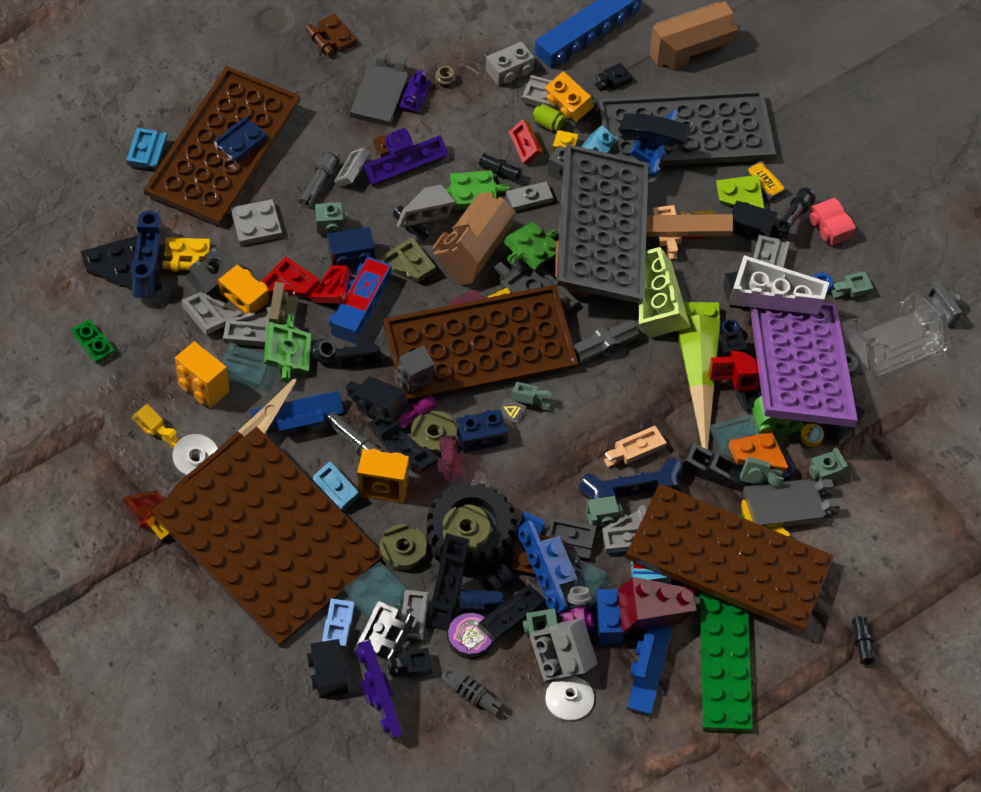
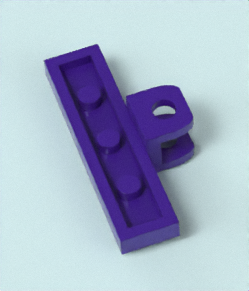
[363,128,449,185]
[356,640,402,738]

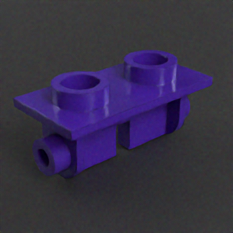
[399,70,432,112]

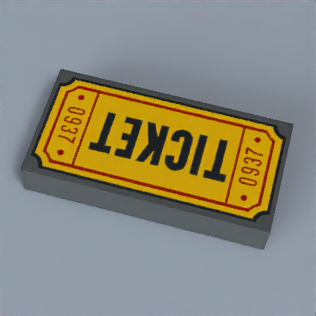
[744,160,787,202]

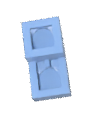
[322,598,355,647]

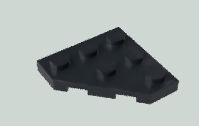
[80,236,162,291]

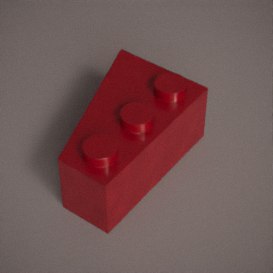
[618,577,696,633]

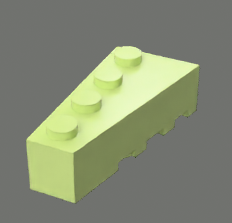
[639,247,691,338]

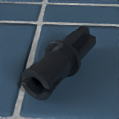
[392,205,430,241]

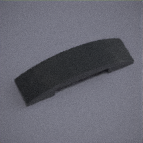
[719,330,762,412]
[368,418,440,473]
[425,533,470,630]

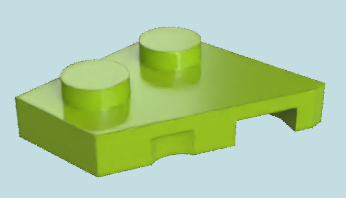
[716,175,764,208]

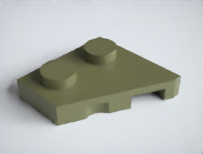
[377,237,437,283]

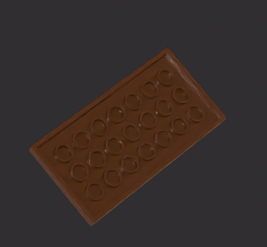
[143,66,300,226]
[383,284,578,402]
[625,483,834,633]

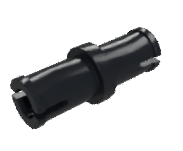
[479,153,522,181]
[852,616,876,665]

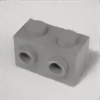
[486,41,534,87]

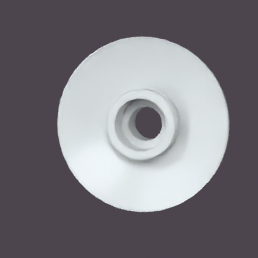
[173,434,218,475]
[545,676,594,721]

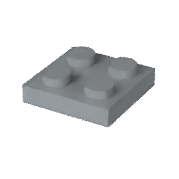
[230,199,282,246]

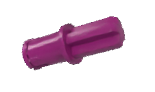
[396,395,437,429]

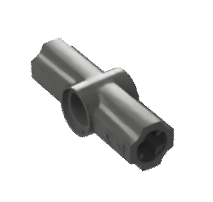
[573,320,639,364]

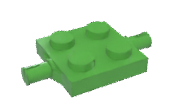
[445,170,510,210]
[504,222,559,270]
[264,314,311,383]

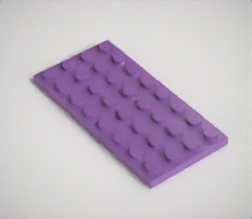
[750,302,858,427]

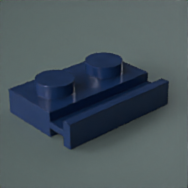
[215,116,267,163]

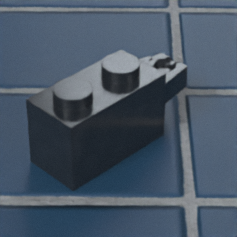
[731,200,790,241]
[345,376,409,424]

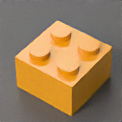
[175,341,230,408]
[357,449,409,504]

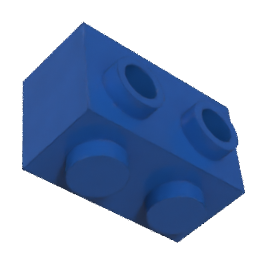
[595,589,628,646]

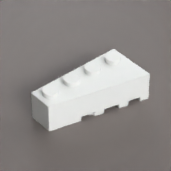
[728,255,829,315]

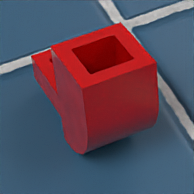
[708,351,760,391]

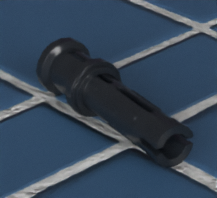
[777,187,816,232]

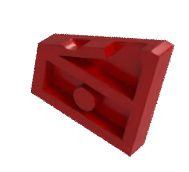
[261,257,319,298]
[309,265,351,303]

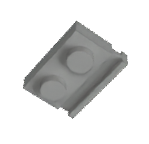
[522,75,560,111]
[753,235,790,268]

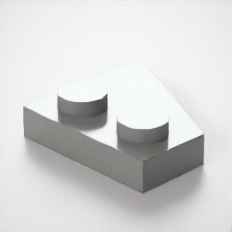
[182,292,242,335]
[223,307,271,347]
[602,505,646,553]

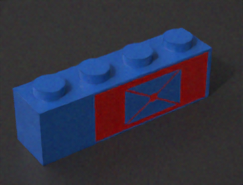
[329,256,392,344]

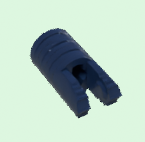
[461,590,504,612]

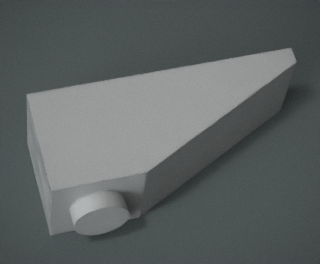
[396,185,455,228]

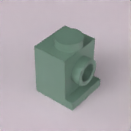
[809,448,847,482]
[586,496,623,527]
[523,608,558,635]

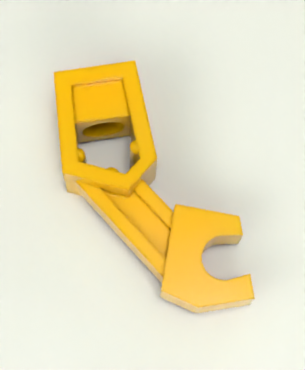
[132,404,180,449]

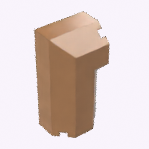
[650,2,738,70]
[433,192,515,285]

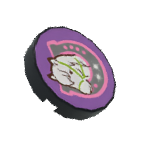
[447,612,494,659]

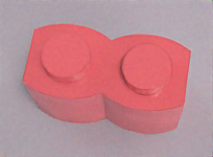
[809,198,856,246]

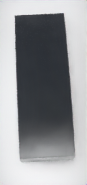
[619,113,691,146]
[681,442,752,491]

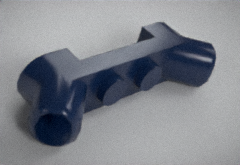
[131,211,164,298]
[579,459,684,500]

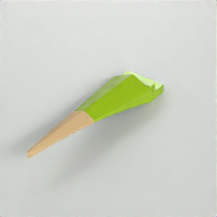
[676,302,720,450]

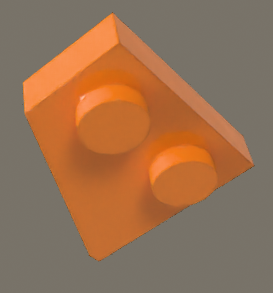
[728,432,788,473]

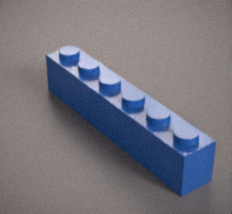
[534,0,641,68]

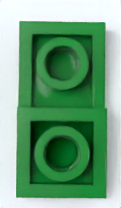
[71,319,114,363]

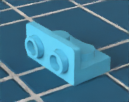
[581,125,617,153]

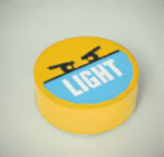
[800,423,824,447]

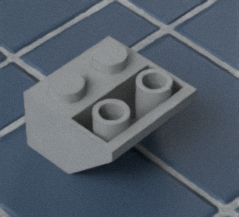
[529,618,598,681]

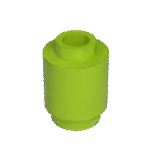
[532,104,565,131]

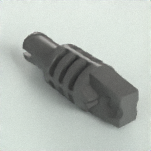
[441,666,504,717]

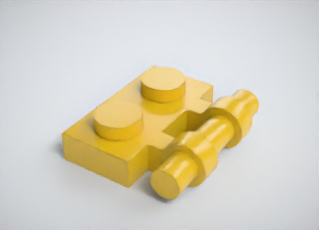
[163,238,210,272]

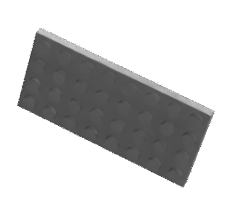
[598,89,776,166]
[556,144,649,304]

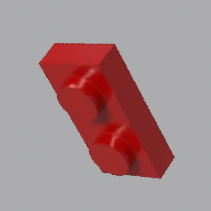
[509,119,543,165]

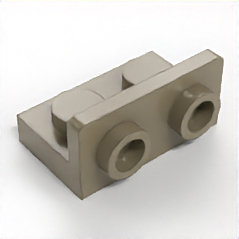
[269,282,298,325]

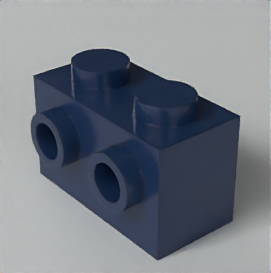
[327,227,375,266]
[456,409,508,453]

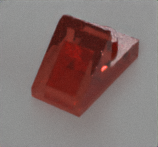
[122,490,164,529]

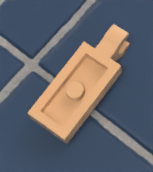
[653,205,682,260]
[604,426,666,468]

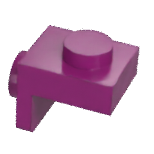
[558,606,597,637]

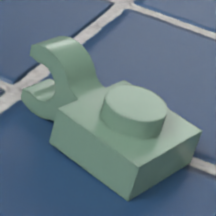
[831,271,873,299]
[511,382,552,410]
[740,457,784,487]

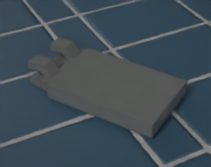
[350,51,408,127]
[493,253,578,315]
[743,479,840,529]

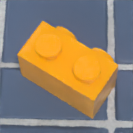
[545,71,594,123]
[218,264,269,314]

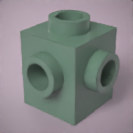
[315,202,347,234]

